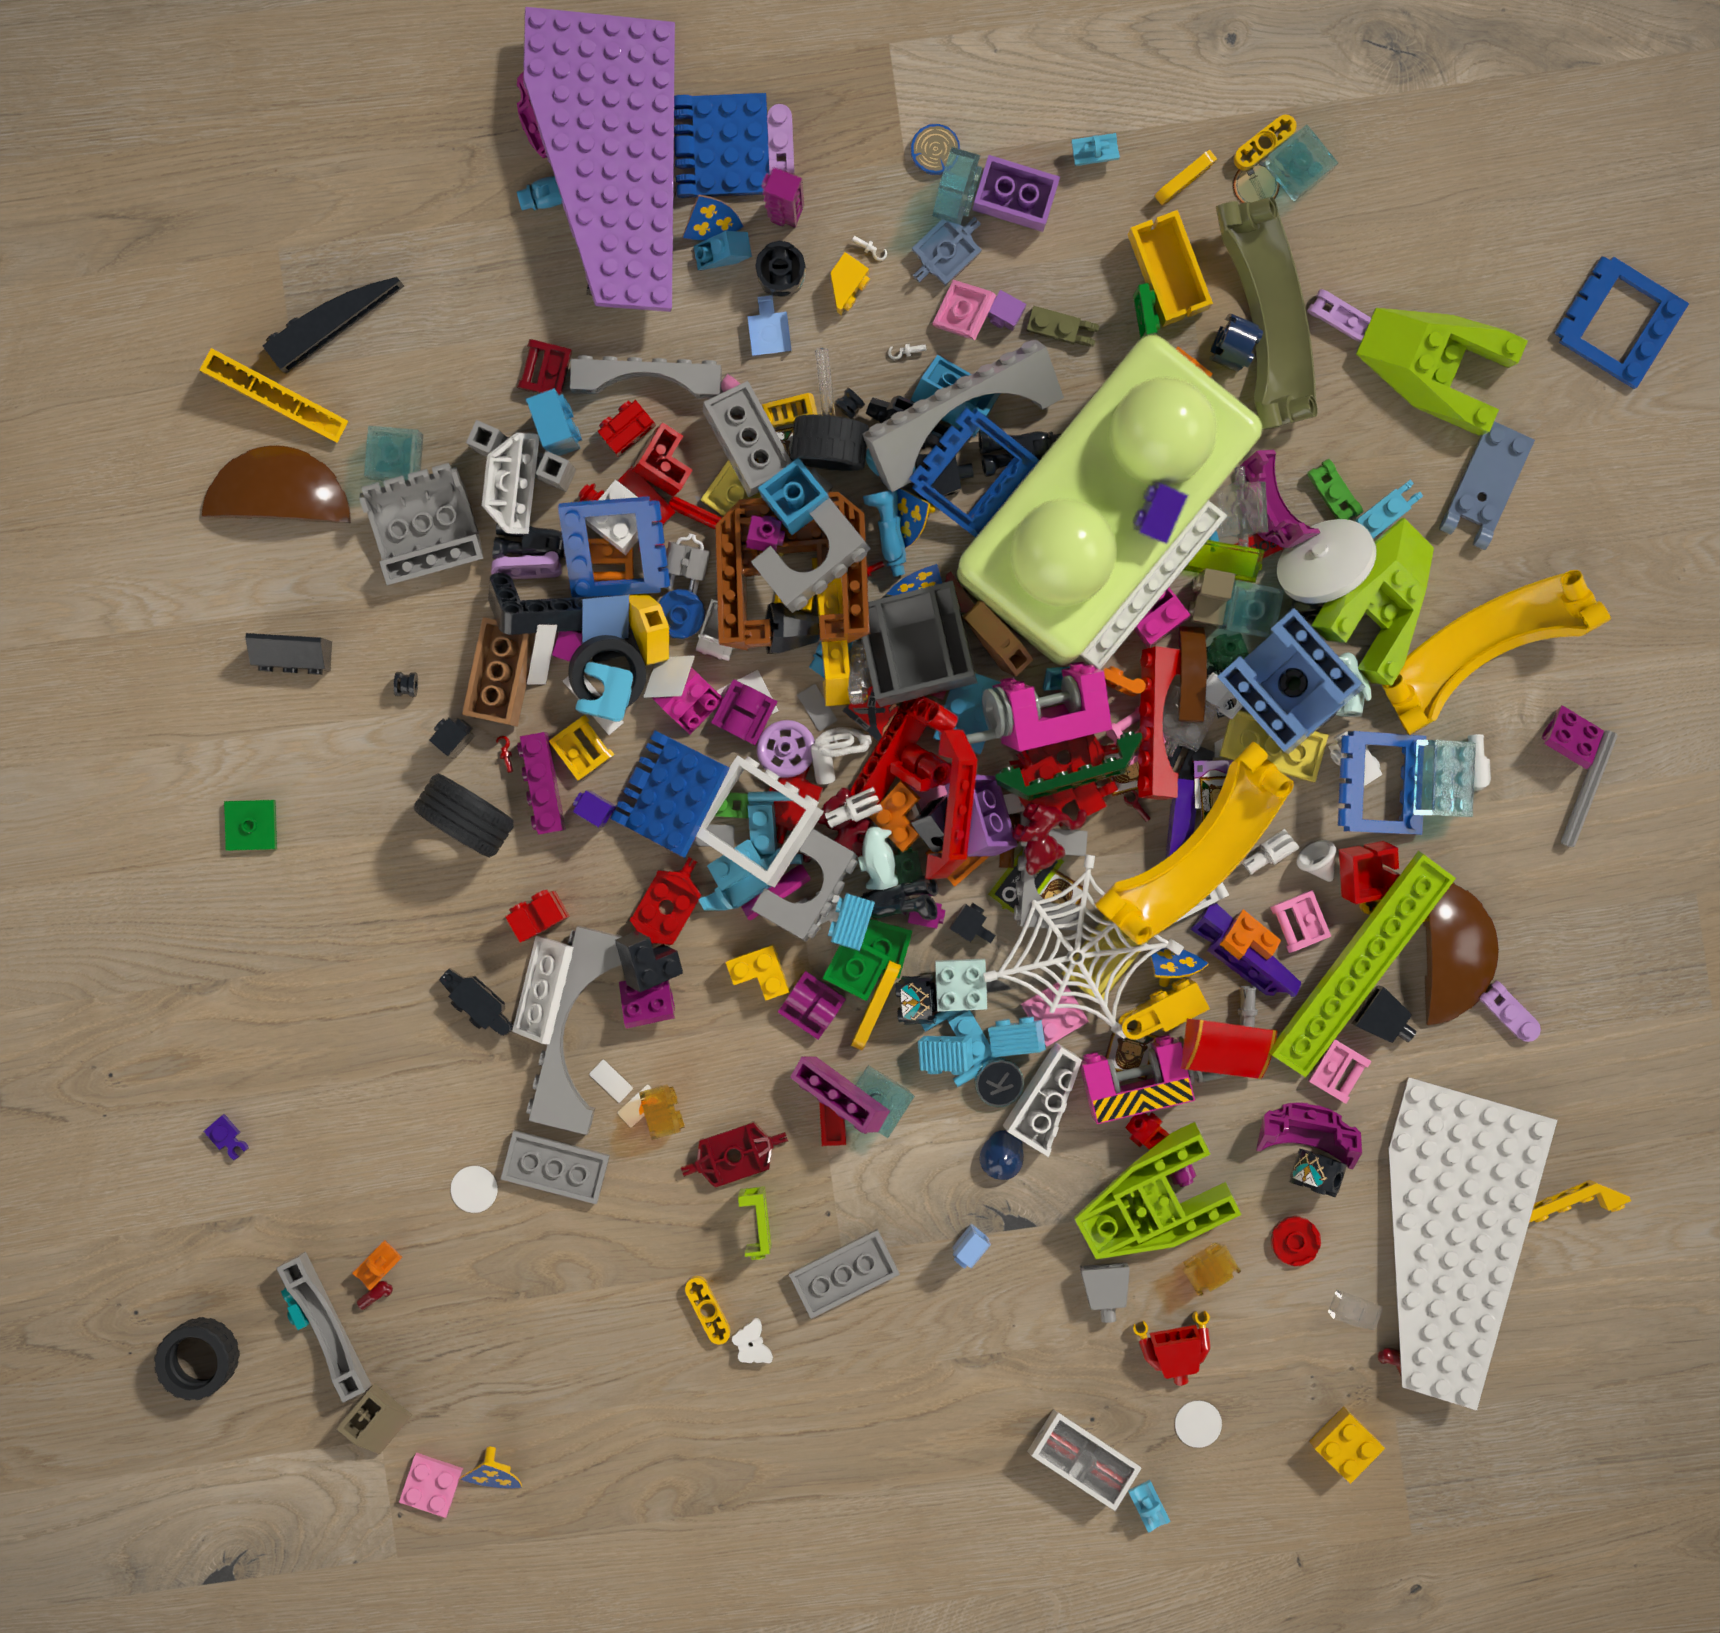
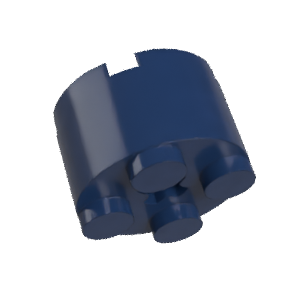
[1209,313,1263,372]

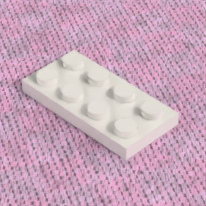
[512,936,574,1044]

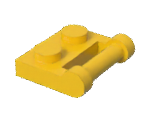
[549,715,615,781]

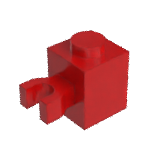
[1072,781,1118,816]

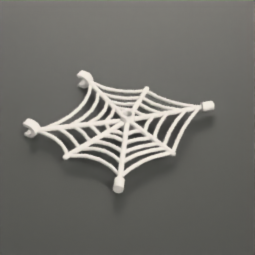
[983,854,1184,1039]

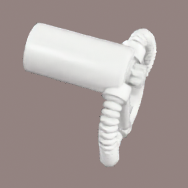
[811,727,872,784]

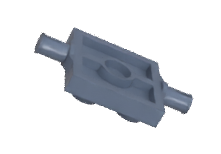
[912,214,982,286]

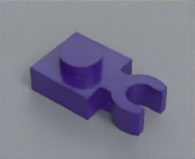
[203,1114,249,1160]

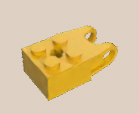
[1118,978,1210,1040]

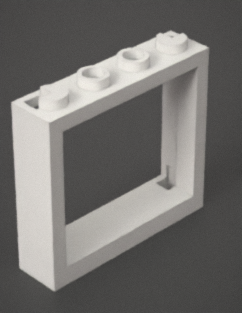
[696,755,824,887]

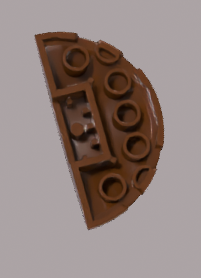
[201,445,351,523]
[1423,883,1499,1025]

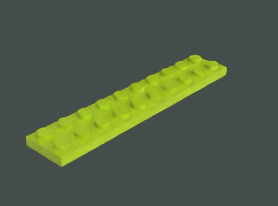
[1269,851,1456,1077]

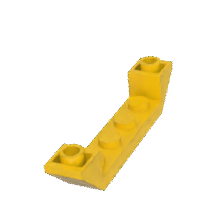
[811,558,851,707]
[1529,1180,1631,1223]

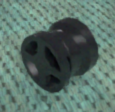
[834,388,865,419]
[394,672,418,697]

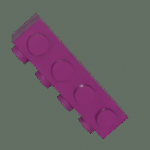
[762,167,804,228]
[517,732,566,835]
[790,1056,890,1134]

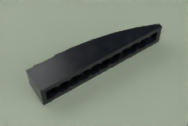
[262,277,404,374]

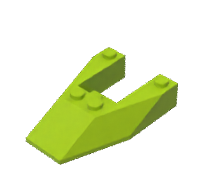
[1356,308,1528,436]
[1311,518,1434,686]
[1074,1122,1242,1259]

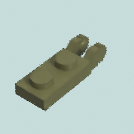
[1026,305,1099,347]

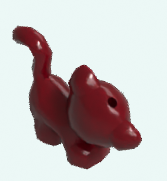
[802,788,872,863]
[1012,802,1087,876]

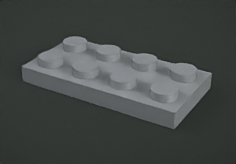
[501,1130,610,1204]
[789,1228,900,1319]

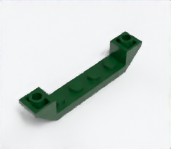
[995,731,1143,801]

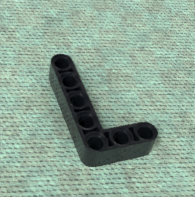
[488,573,612,635]

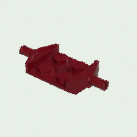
[681,1121,789,1188]

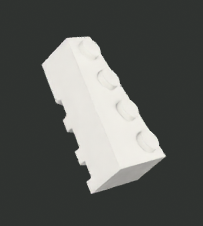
[1002,1042,1082,1157]

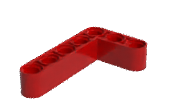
[850,696,958,808]

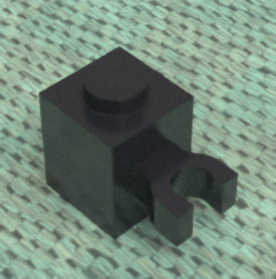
[949,902,996,943]

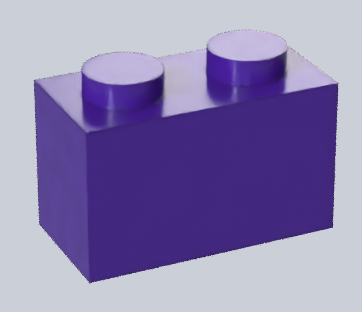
[1133,482,1189,544]
[573,790,617,827]

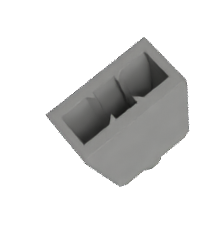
[1080,1262,1130,1323]

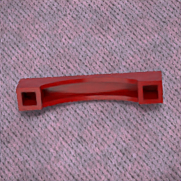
[1137,646,1181,800]

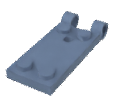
[1439,421,1535,550]

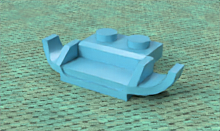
[698,840,781,911]

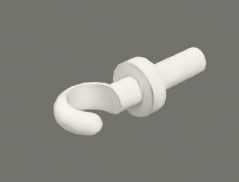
[851,236,887,261]
[888,344,926,360]

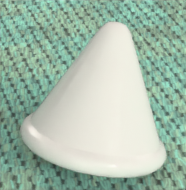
[1297,840,1336,882]

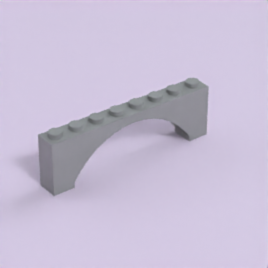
[863,339,1064,492]
[527,926,623,1135]

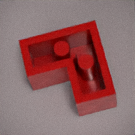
[631,422,692,497]

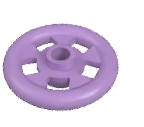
[757,720,815,778]

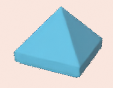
[1043,667,1070,691]

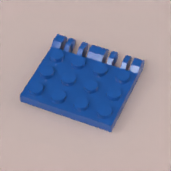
[674,93,770,198]
[610,730,730,857]

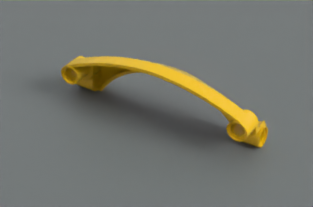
[1382,570,1611,735]
[1094,741,1294,945]

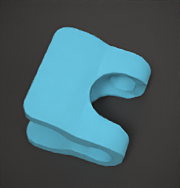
[575,662,633,722]

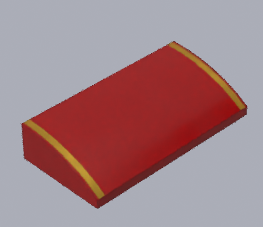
[1181,1018,1277,1079]

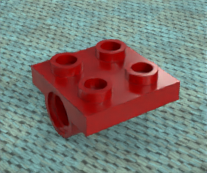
[890,744,952,792]

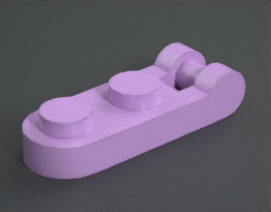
[767,104,794,174]
[1307,289,1371,342]
[491,551,563,579]
[1479,980,1541,1042]

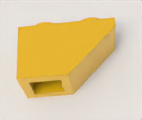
[831,252,871,315]

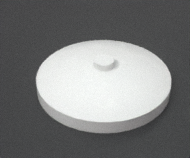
[1277,519,1376,604]

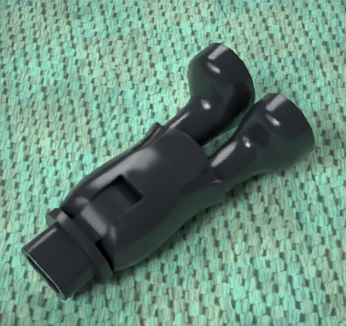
[978,430,1062,477]
[492,522,566,559]
[860,875,938,921]

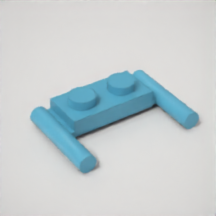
[748,791,803,864]
[921,1010,999,1087]

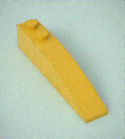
[200,348,349,443]

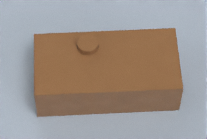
[462,617,536,727]

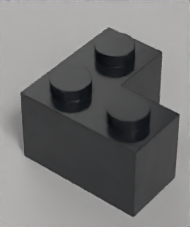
[615,931,683,992]

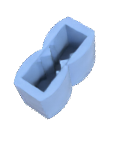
[952,1224,991,1268]

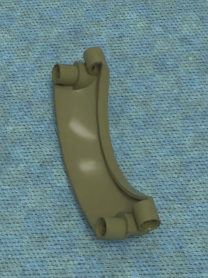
[1216,196,1318,430]

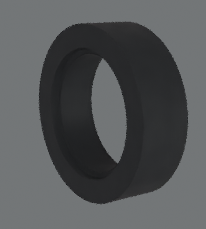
[568,635,646,707]

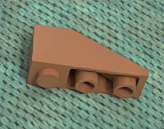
[963,600,1033,676]

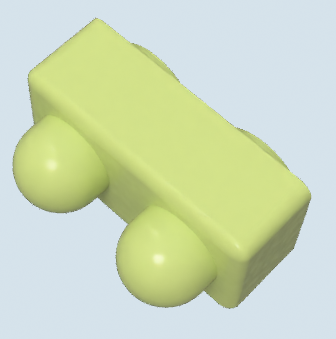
[957,335,1262,665]

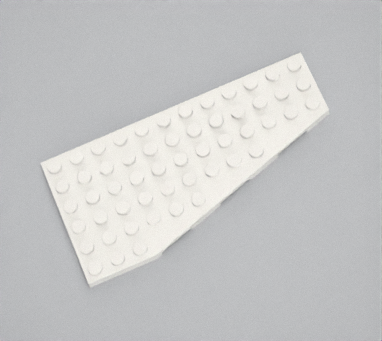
[1388,1077,1557,1410]

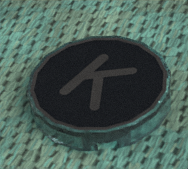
[974,1057,1024,1107]

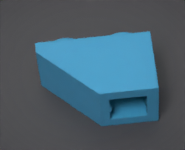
[693,231,752,270]

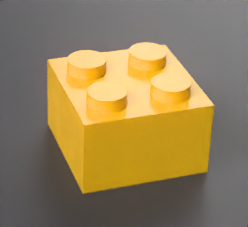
[1309,1406,1385,1484]

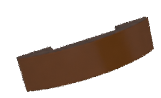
[1178,626,1207,723]

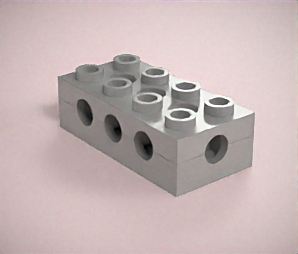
[703,381,792,497]

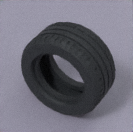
[414,773,514,857]

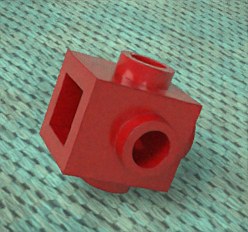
[1125,1112,1169,1150]

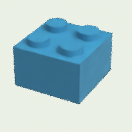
[758,458,829,535]

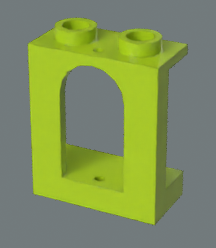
[738,1186,772,1260]

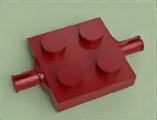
[1016,750,1077,827]
[769,765,824,844]

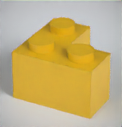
[725,944,790,1001]

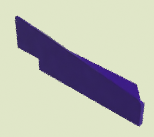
[1165,779,1196,859]
[1190,902,1301,997]

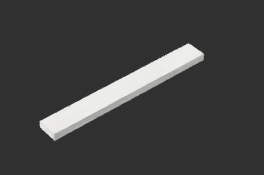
[1080,500,1227,670]

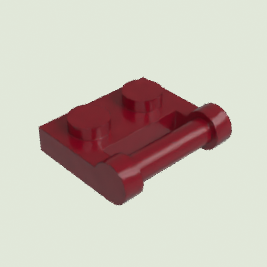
[517,339,572,395]

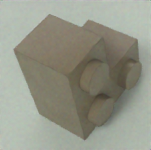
[1187,568,1235,628]

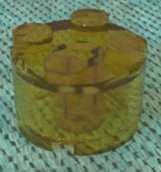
[639,1084,685,1140]
[1182,1242,1241,1296]

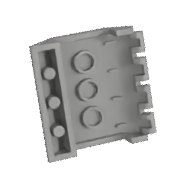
[359,463,483,585]

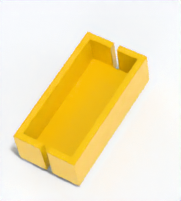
[1127,210,1213,327]

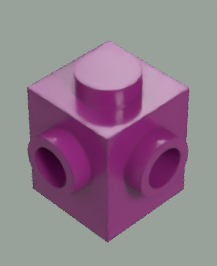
[746,515,785,551]

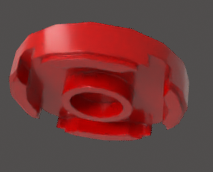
[1270,1216,1321,1267]

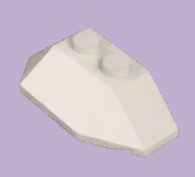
[482,433,539,534]

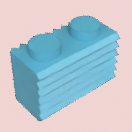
[828,893,875,951]
[988,1016,1046,1057]
[918,1036,974,1075]

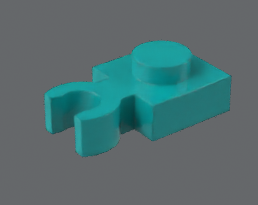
[281,1287,310,1330]

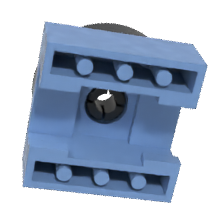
[1217,608,1366,754]

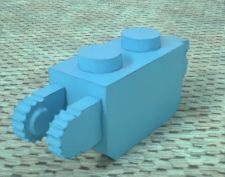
[1354,479,1423,538]

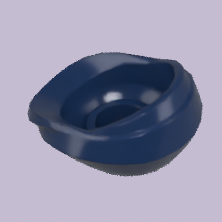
[980,1130,1024,1180]

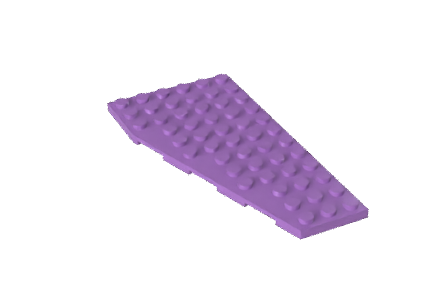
[523,7,675,312]

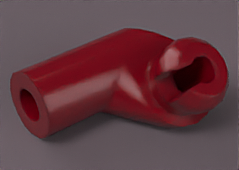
[357,1281,393,1310]
[1377,1348,1401,1376]

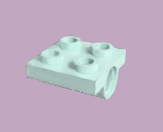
[935,959,987,1012]

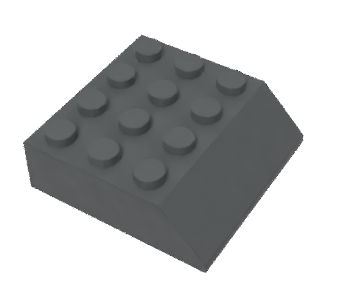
[862,581,978,707]

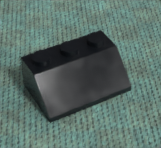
[245,633,332,675]

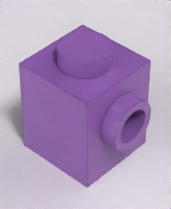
[987,290,1026,331]

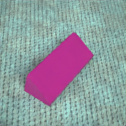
[741,864,811,921]

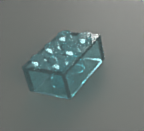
[1413,740,1476,817]

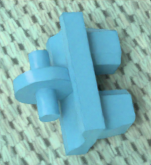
[1071,133,1120,166]
[1128,1480,1171,1533]

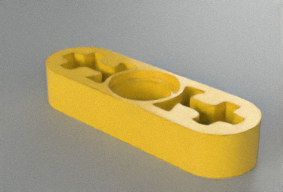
[1234,115,1297,171]
[1154,150,1218,206]
[685,1276,731,1345]

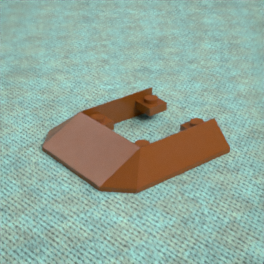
[716,492,870,651]

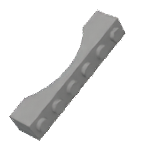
[570,355,722,399]
[276,1252,371,1403]

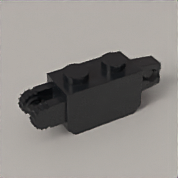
[866,395,948,449]
[439,968,513,1036]

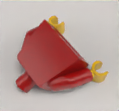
[1133,1311,1210,1386]

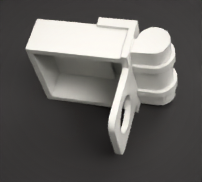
[696,599,735,661]

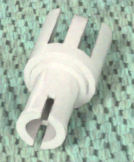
[1465,734,1491,791]
[825,787,883,828]
[1242,829,1299,875]

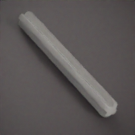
[1561,730,1617,847]

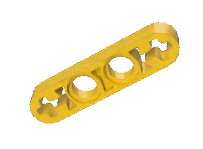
[851,960,901,1051]

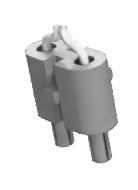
[663,533,711,594]

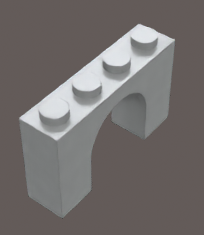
[466,420,576,492]
[751,498,870,613]
[1014,828,1088,931]
[752,829,858,942]

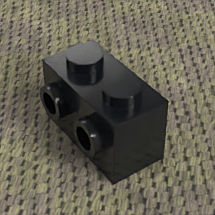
[429,717,475,758]

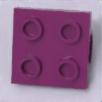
[711,679,778,746]
[1542,705,1604,769]
[778,971,846,1040]
[619,980,675,1029]

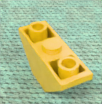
[629,593,669,666]

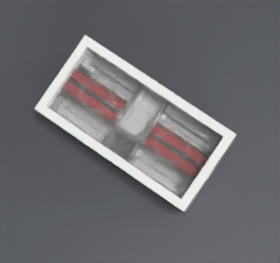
[1027,1409,1141,1511]

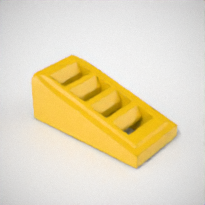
[762,393,818,428]

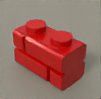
[597,400,656,457]

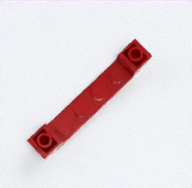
[925,729,978,880]

